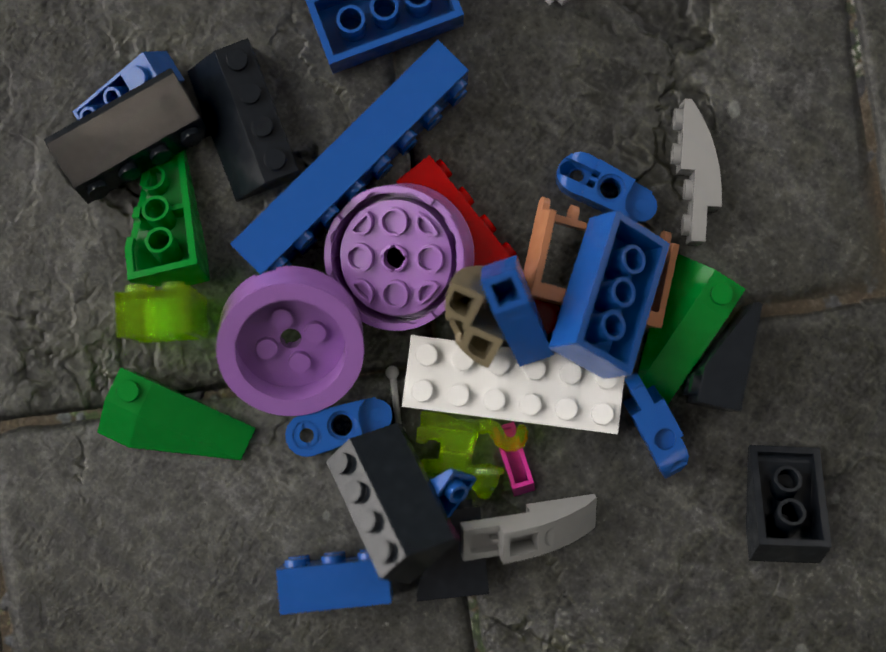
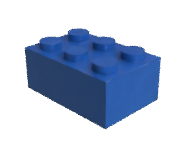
[276,548,394,615]

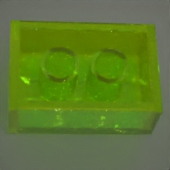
[114,282,209,343]

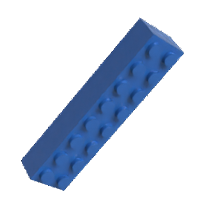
[230,40,469,275]

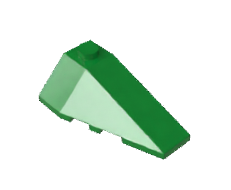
[125,149,210,289]
[637,254,745,405]
[97,367,256,460]

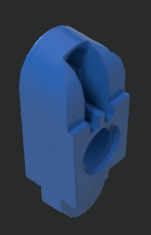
[555,151,657,223]
[623,372,689,479]
[285,397,393,457]

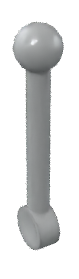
[385,365,406,432]

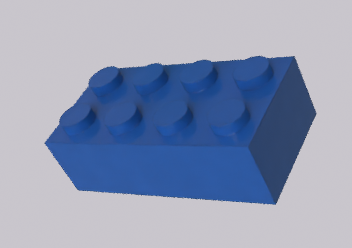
[305,0,464,74]
[548,210,670,379]

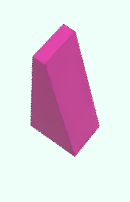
[493,422,535,497]

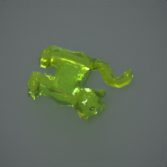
[416,411,529,499]

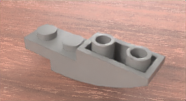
[671,98,722,246]
[460,494,597,564]

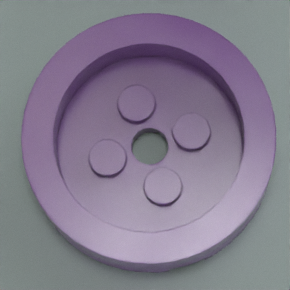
[324,183,474,331]
[216,266,364,416]

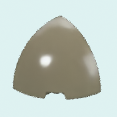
[445,266,504,368]

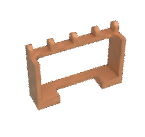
[523,197,679,328]

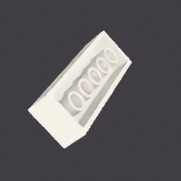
[402,335,625,434]

